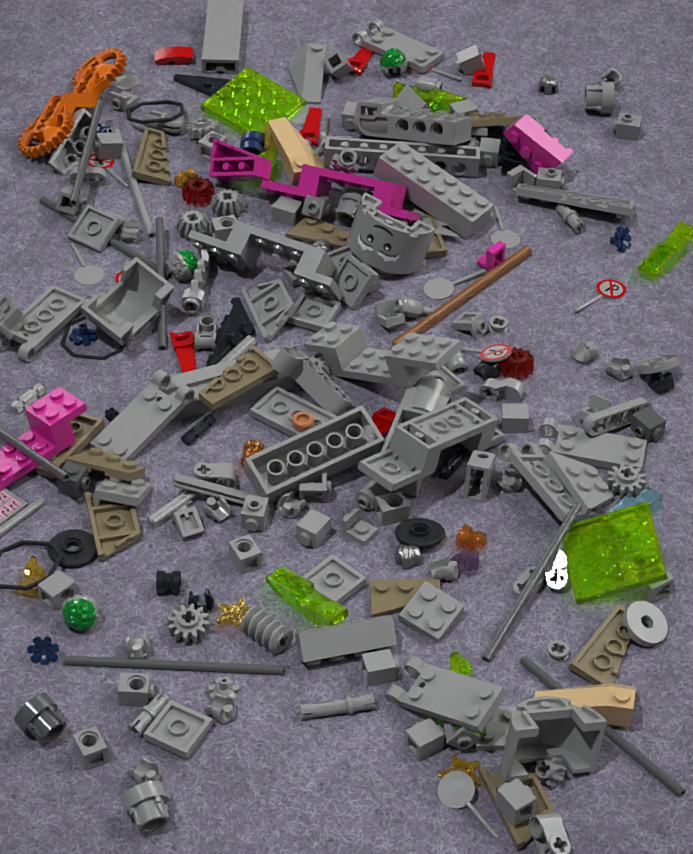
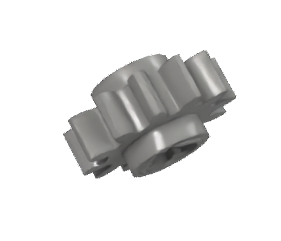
[187,118,221,140]
[606,463,646,498]
[168,604,210,644]

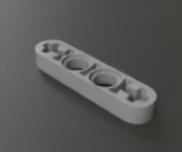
[582,397,652,436]

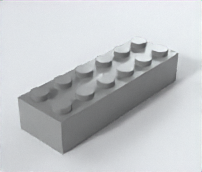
[373,141,494,239]
[244,405,385,505]

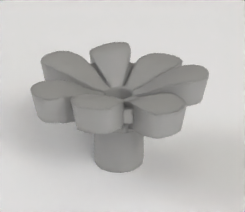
[207,677,240,701]

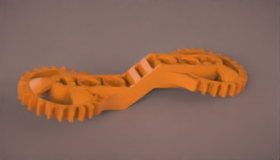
[17,47,128,159]

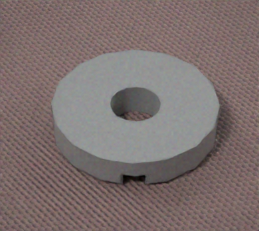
[637,353,680,374]
[622,601,668,647]

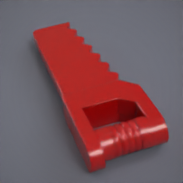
[348,47,374,76]
[472,52,495,89]
[300,107,322,147]
[170,331,197,373]

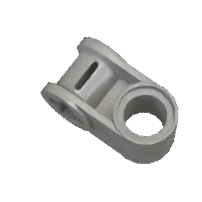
[195,313,217,351]
[193,462,236,489]
[529,812,571,854]

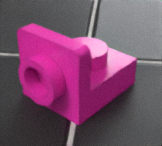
[477,241,506,271]

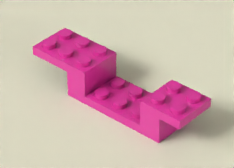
[261,164,421,224]
[0,387,87,491]

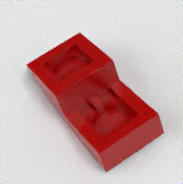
[154,46,194,65]
[372,407,397,438]

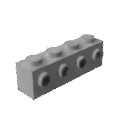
[295,615,397,666]

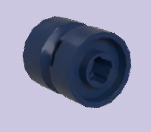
[240,131,265,157]

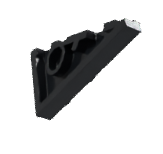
[174,74,246,103]
[497,127,530,170]
[206,297,255,367]

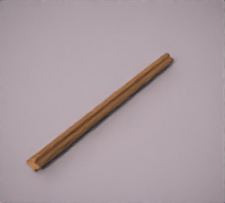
[392,245,533,346]

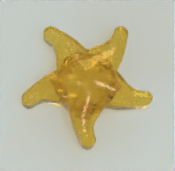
[217,597,251,626]
[439,755,481,787]

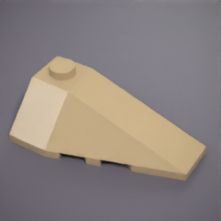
[267,117,325,185]
[534,683,636,728]

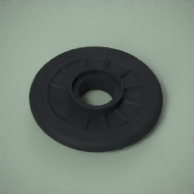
[395,518,445,548]
[47,529,97,568]

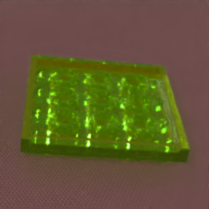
[201,67,306,139]
[563,501,668,605]

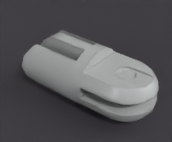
[142,110,184,133]

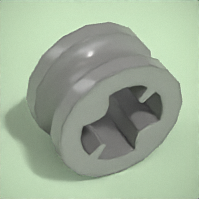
[489,316,508,334]
[547,640,569,663]

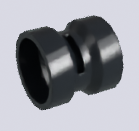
[156,570,181,594]

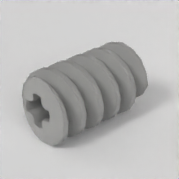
[241,605,294,655]

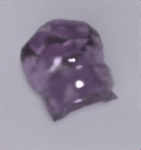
[451,549,479,574]

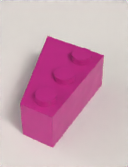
[503,114,574,175]
[209,138,272,182]

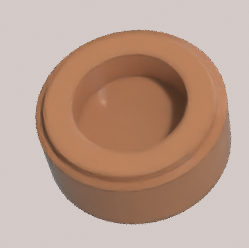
[292,412,314,432]

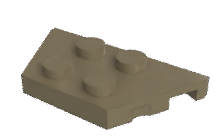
[468,112,524,127]
[85,492,141,561]
[479,767,556,850]

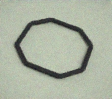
[127,100,184,124]
[60,316,125,360]
[0,540,62,591]

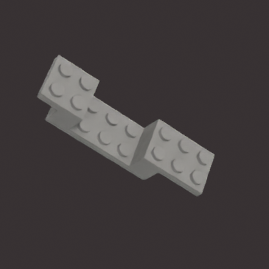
[188,220,344,302]
[304,322,463,388]
[358,397,505,492]

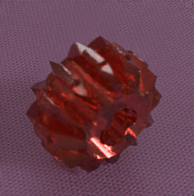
[182,176,215,207]
[499,346,535,381]

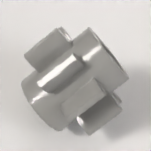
[534,754,567,787]

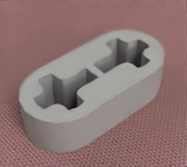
[69,167,107,186]
[512,566,546,601]

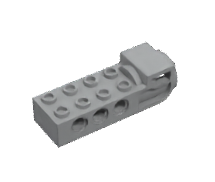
[353,97,472,145]
[381,376,452,497]

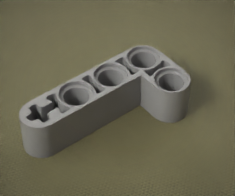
[270,346,352,416]

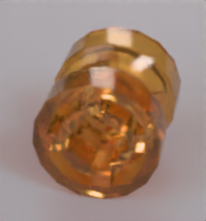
[241,440,265,468]
[456,524,487,554]

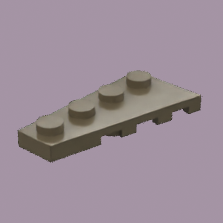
[131,127,170,186]
[199,344,279,411]
[35,413,105,479]
[569,604,630,685]

